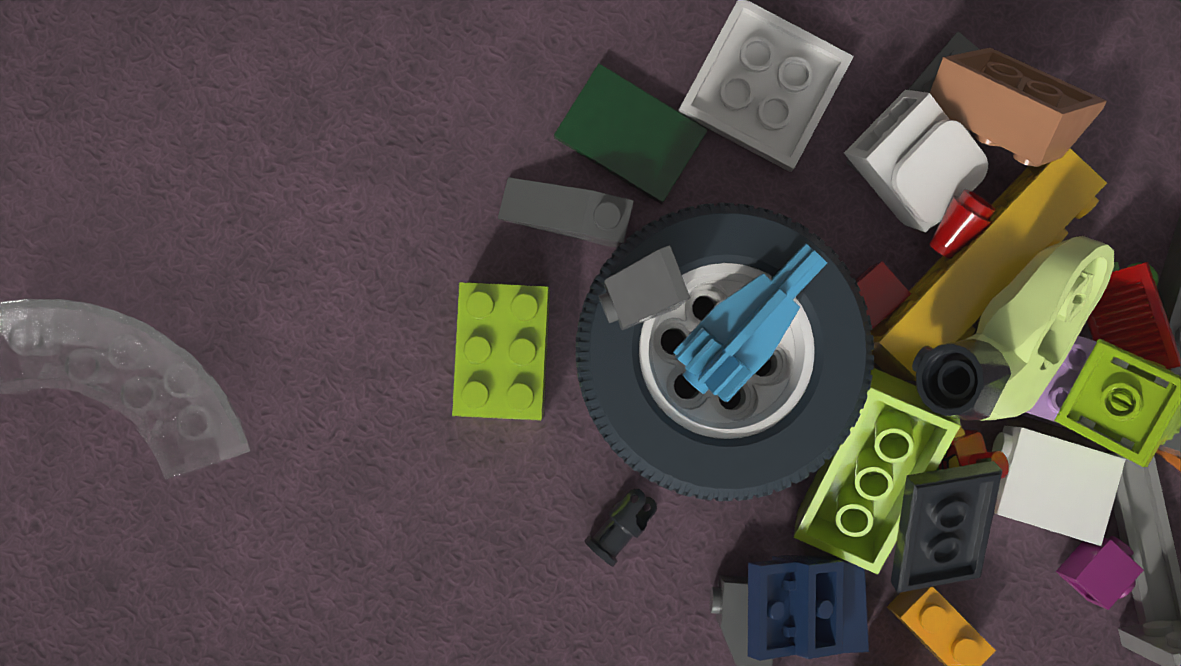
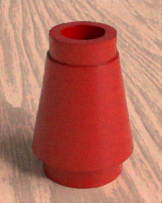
[929,189,996,259]

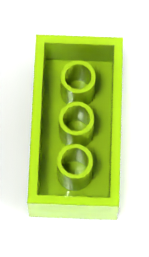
[794,368,961,574]

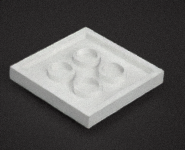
[678,0,854,172]

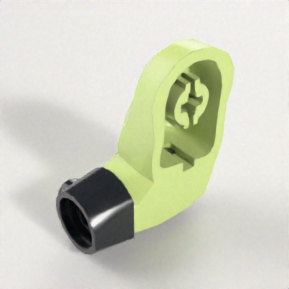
[912,236,1114,421]

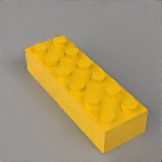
[871,148,1107,381]

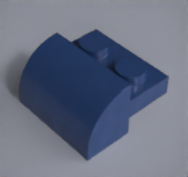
[748,555,844,661]

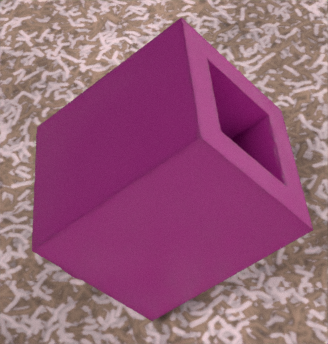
[1056,536,1144,610]

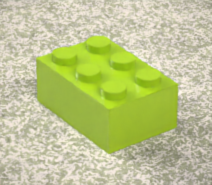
[452,282,550,420]

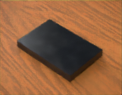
[891,461,1003,593]

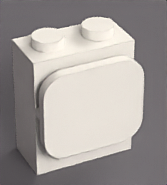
[844,90,988,232]
[992,426,1126,546]

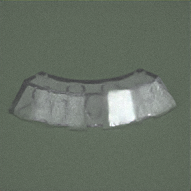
[0,298,253,479]

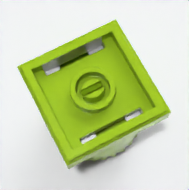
[1054,339,1181,467]

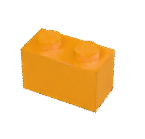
[887,587,996,666]

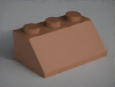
[930,48,1107,167]

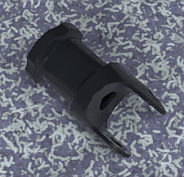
[584,489,657,567]

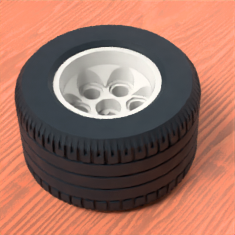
[575,203,874,501]

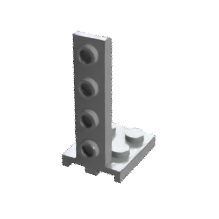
[1107,452,1181,666]

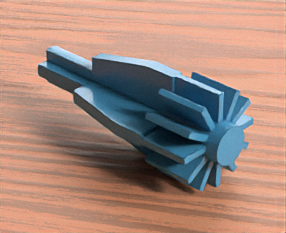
[673,243,827,402]

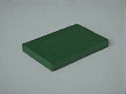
[554,63,708,204]

